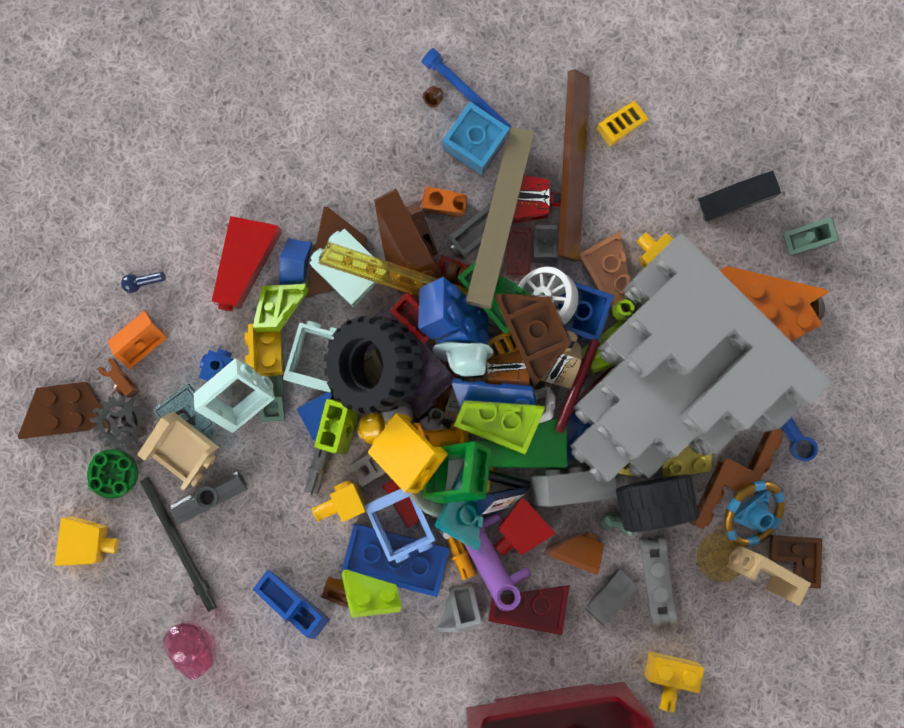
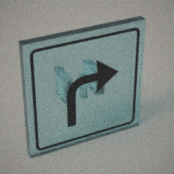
[152,383,217,434]

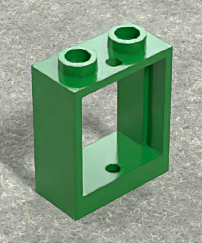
[422,441,491,504]

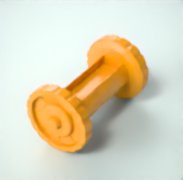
[411,421,469,447]

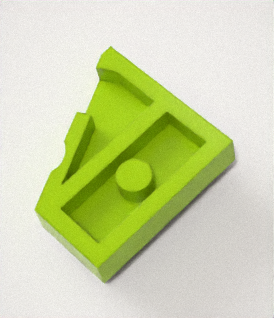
[342,570,402,618]

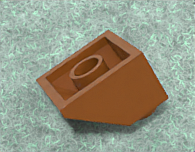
[545,531,604,575]

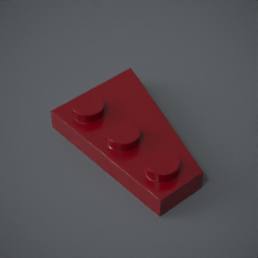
[488,585,570,635]

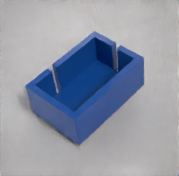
[418,277,489,345]

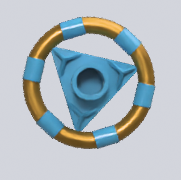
[724,480,785,547]

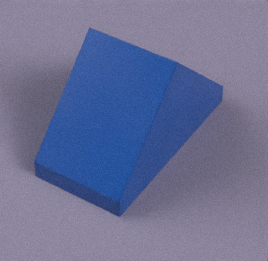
[279,238,312,285]
[297,392,334,441]

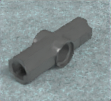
[170,470,248,524]

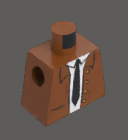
[473,351,530,386]

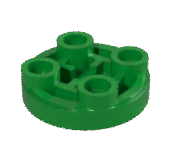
[87,449,138,499]

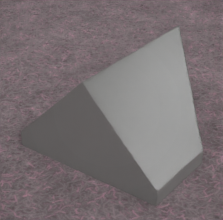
[435,583,482,632]

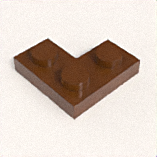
[769,535,822,589]

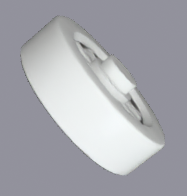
[518,267,578,325]

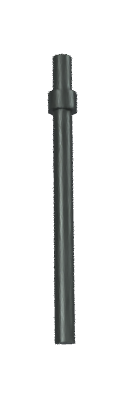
[140,477,217,612]

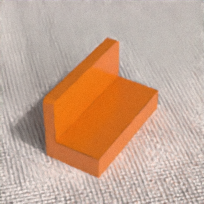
[108,311,167,369]

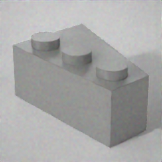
[528,467,617,507]

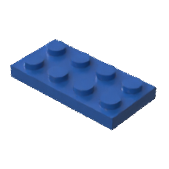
[341,523,450,597]

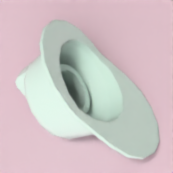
[432,342,493,376]

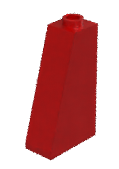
[212,216,282,312]

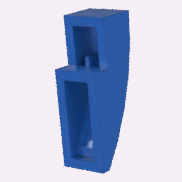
[253,570,330,639]

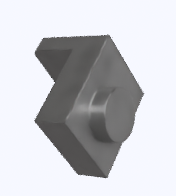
[533,224,559,263]

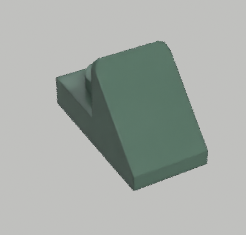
[784,217,839,256]

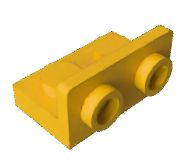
[244,324,284,376]

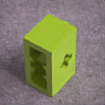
[314,399,358,454]

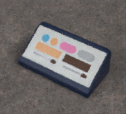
[476,487,527,516]

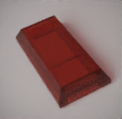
[506,227,532,275]

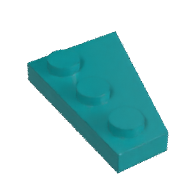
[434,460,483,550]

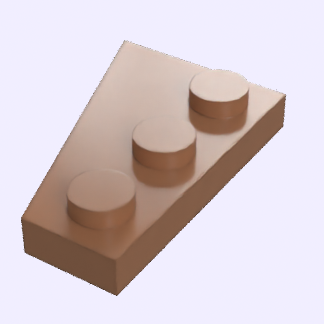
[580,231,631,318]

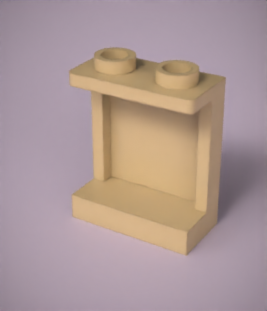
[137,411,220,491]
[727,545,811,606]

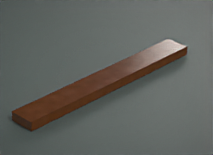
[558,69,589,262]

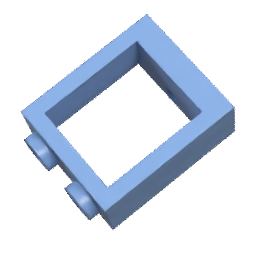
[364,489,436,563]

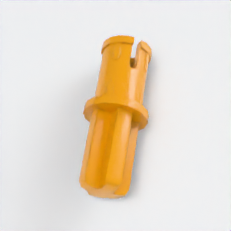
[446,536,477,580]

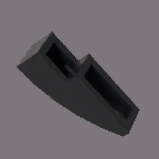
[698,170,782,221]

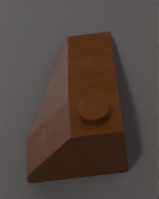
[374,188,443,293]

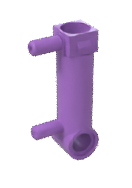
[464,512,531,612]

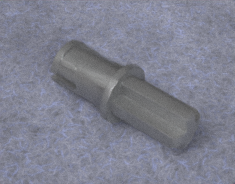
[304,448,330,495]

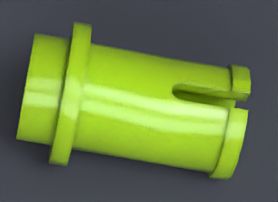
[612,300,634,321]

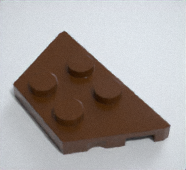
[305,206,367,298]
[494,293,572,385]
[18,382,107,439]

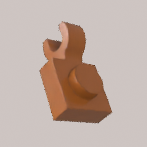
[98,358,140,397]

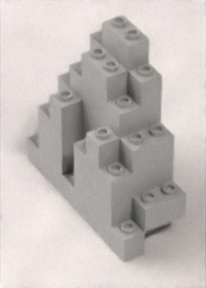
[570,233,832,482]

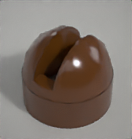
[423,86,444,107]

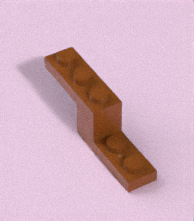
[690,429,783,529]

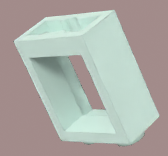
[283,321,337,394]
[194,358,275,433]

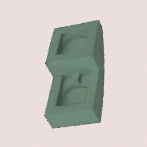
[259,375,285,422]

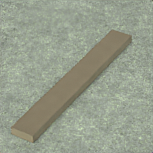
[466,127,534,309]

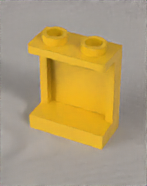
[368,413,448,493]

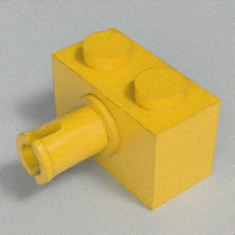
[312,480,368,522]
[644,651,704,713]

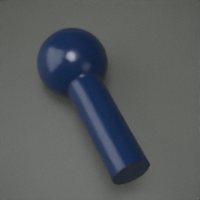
[121,271,166,293]

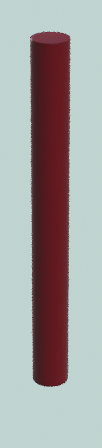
[554,339,600,433]

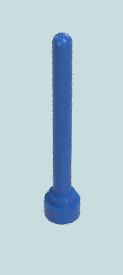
[422,48,512,132]

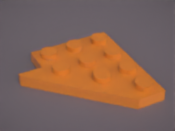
[719,266,829,342]

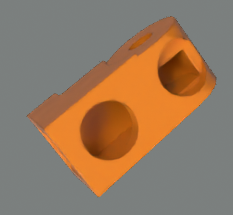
[421,187,468,217]

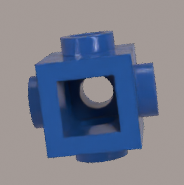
[198,348,234,381]

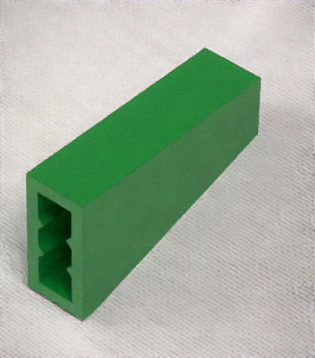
[476,418,567,469]

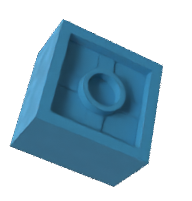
[442,102,510,176]

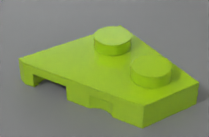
[253,284,309,332]

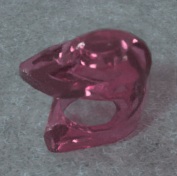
[163,622,213,680]

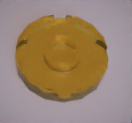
[697,532,743,582]

